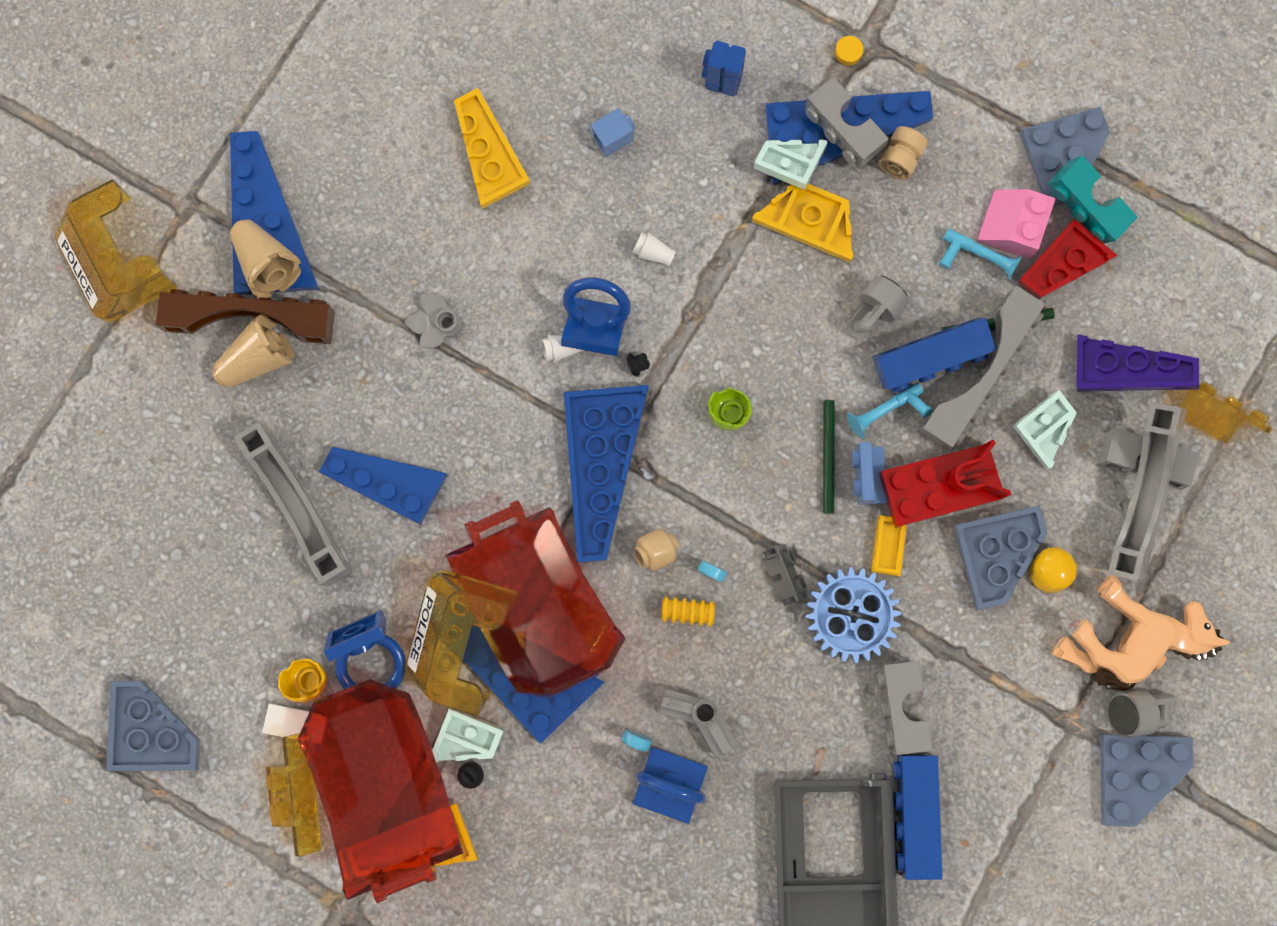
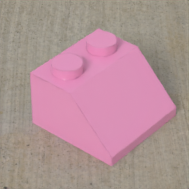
[977,189,1056,260]

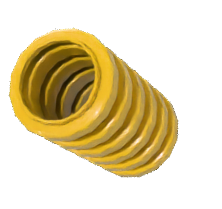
[661,596,716,627]

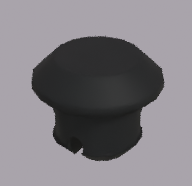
[626,353,650,377]
[457,762,484,789]

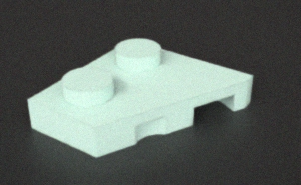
[754,140,828,190]
[1012,390,1076,469]
[428,707,505,763]

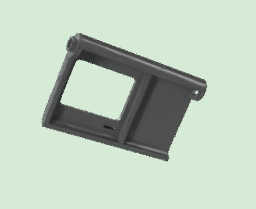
[774,773,898,926]

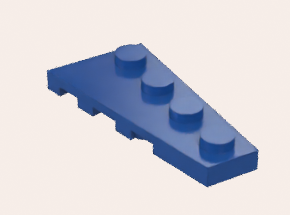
[319,447,448,525]

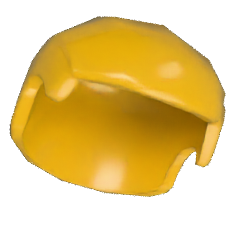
[1029,547,1077,593]
[278,658,327,703]

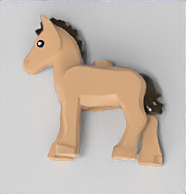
[1051,575,1230,691]

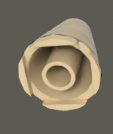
[230,220,301,298]
[212,314,295,388]

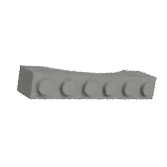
[918,285,1045,450]
[1108,401,1187,582]
[233,421,353,587]

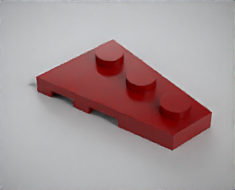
[1017,219,1117,300]

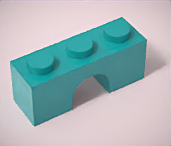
[1047,155,1138,244]

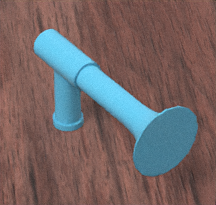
[938,228,1023,281]
[847,382,932,439]

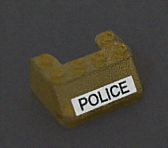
[55,179,177,322]
[405,570,518,716]

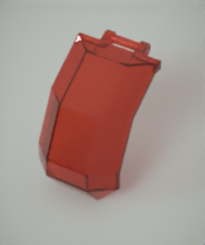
[445,500,625,699]
[297,679,463,903]

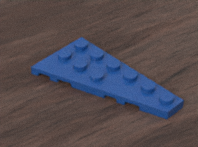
[765,91,933,185]
[230,131,320,295]
[564,385,649,563]
[429,595,605,744]

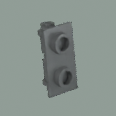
[763,544,807,606]

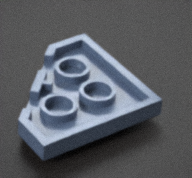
[1020,107,1110,207]
[953,506,1048,610]
[106,681,200,771]
[1100,734,1193,827]

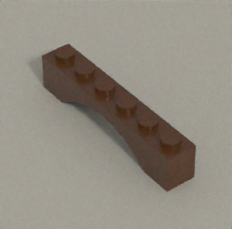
[155,289,335,344]

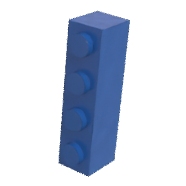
[872,317,996,392]
[892,754,942,880]

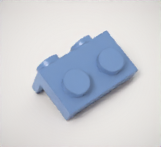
[851,442,887,505]

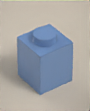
[590,108,635,157]

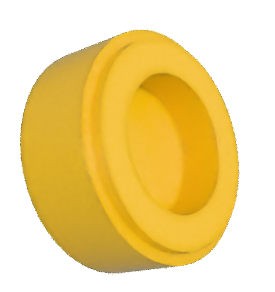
[835,36,863,66]

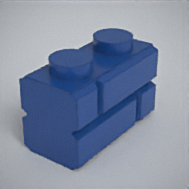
[701,40,746,97]

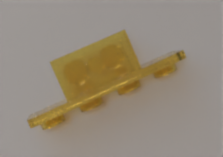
[1179,381,1273,444]
[265,732,322,857]

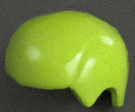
[708,387,752,431]

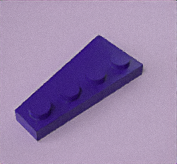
[1077,334,1199,392]

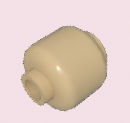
[634,529,679,571]

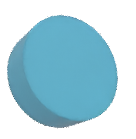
[698,560,728,582]
[621,729,652,751]

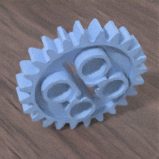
[805,567,901,663]

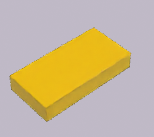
[870,515,907,577]

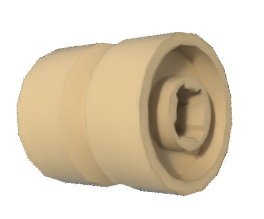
[878,126,928,180]

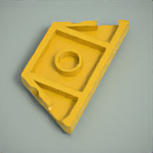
[751,183,853,263]

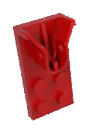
[879,440,1012,528]

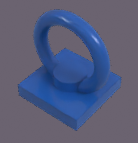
[561,277,631,356]
[324,610,406,700]
[633,747,708,824]

